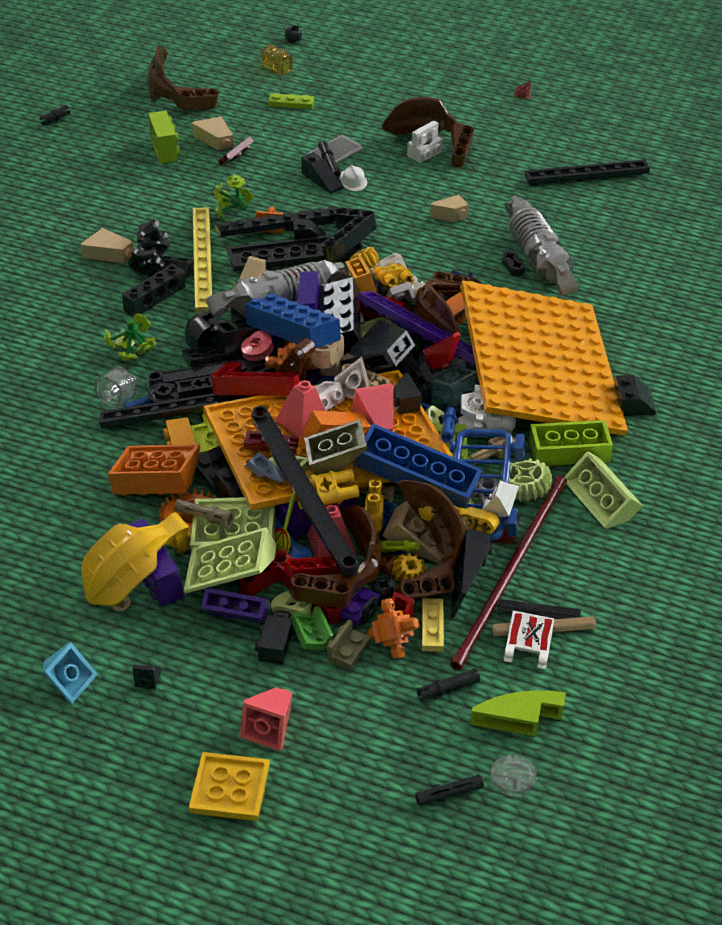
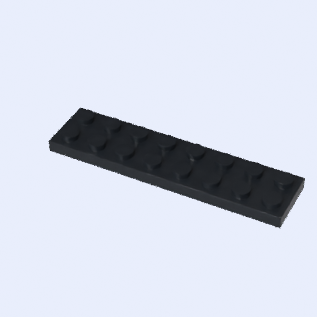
[227,235,364,272]

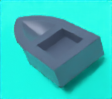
[246,452,285,483]

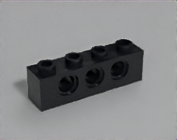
[122,264,185,317]

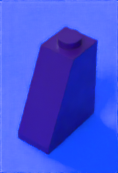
[297,271,320,310]

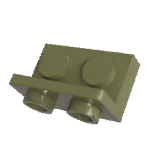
[326,619,371,670]

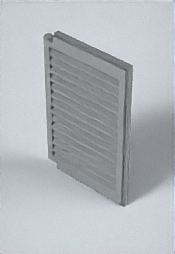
[305,134,363,164]

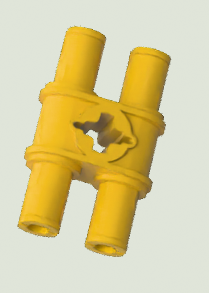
[373,263,414,288]
[298,469,360,510]
[365,480,384,539]

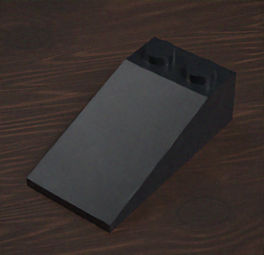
[450,528,493,618]

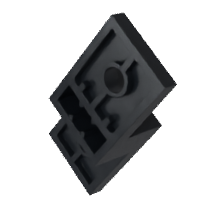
[182,318,270,367]
[195,445,244,498]

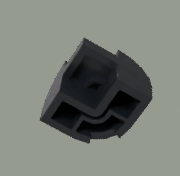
[185,309,222,348]

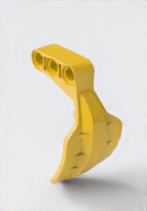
[81,512,191,607]

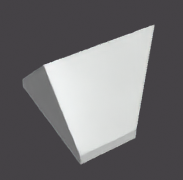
[334,357,370,399]
[482,480,519,517]

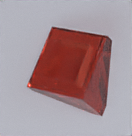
[514,82,531,98]

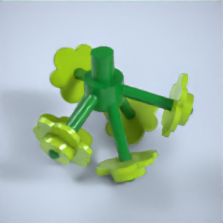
[213,175,253,220]
[104,313,156,361]

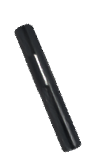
[498,599,581,619]

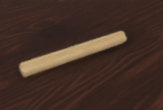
[492,616,596,637]

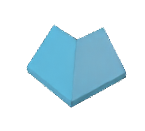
[42,642,98,704]

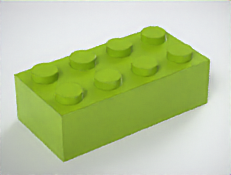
[529,420,613,466]

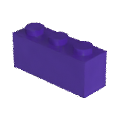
[201,588,271,624]

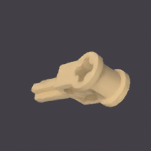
[468,430,516,465]

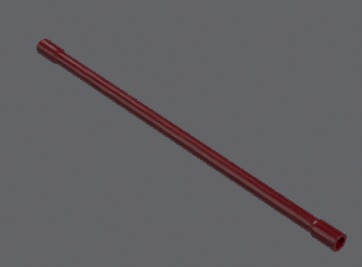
[450,475,567,671]

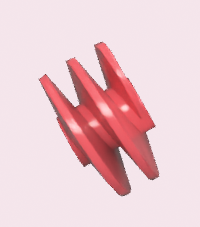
[241,331,274,361]

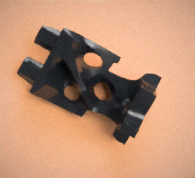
[128,219,170,277]

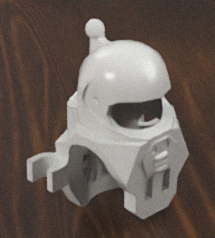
[458,385,516,438]

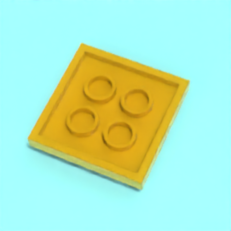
[189,752,270,821]

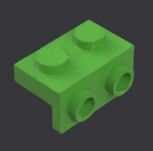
[290,606,333,651]

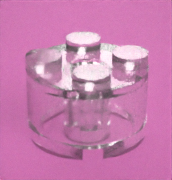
[94,366,137,409]

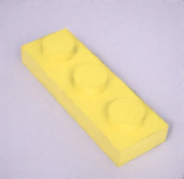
[422,598,444,652]

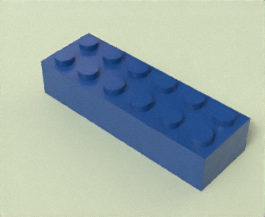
[244,294,341,348]
[354,423,482,509]

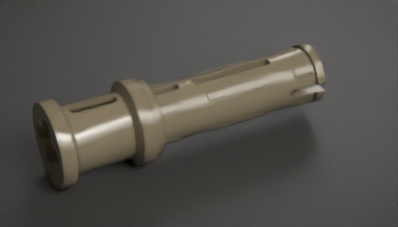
[174,499,235,528]

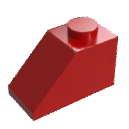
[423,332,460,370]

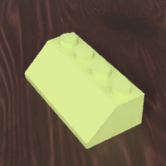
[564,451,643,529]

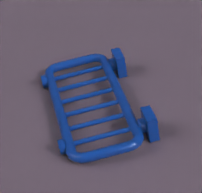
[450,429,525,541]

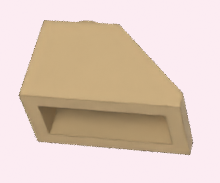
[430,195,468,222]

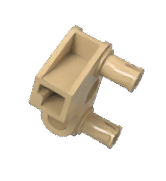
[310,334,344,376]

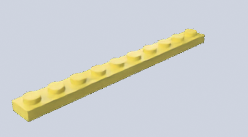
[193,208,212,313]

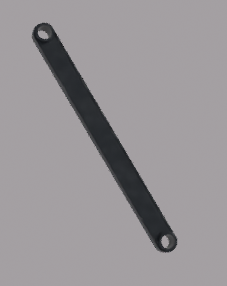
[148,353,278,387]
[251,405,358,578]

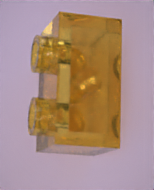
[261,44,292,75]

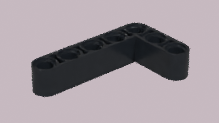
[321,208,377,262]

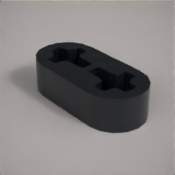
[502,251,525,276]

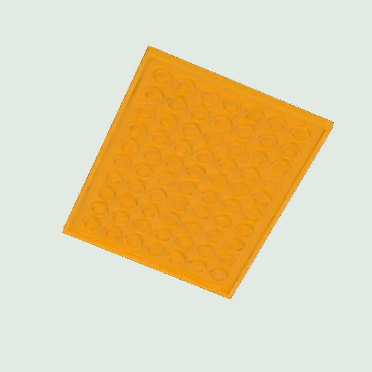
[460,281,628,436]
[204,370,453,510]

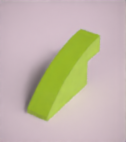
[470,690,566,737]

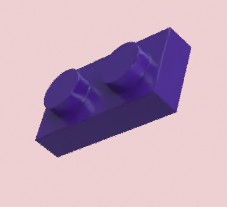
[339,587,380,626]

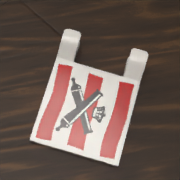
[504,611,554,669]

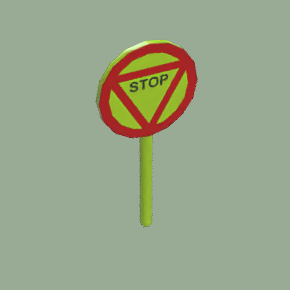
[275,493,295,553]

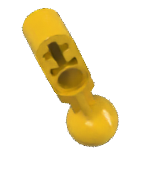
[418,506,500,534]

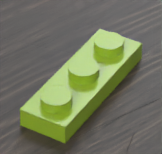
[268,93,314,109]

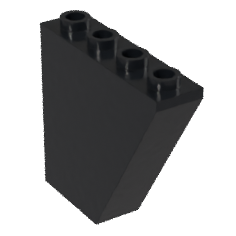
[340,320,415,371]

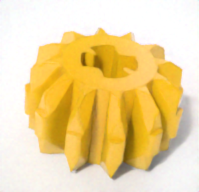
[350,247,379,268]
[392,552,427,582]

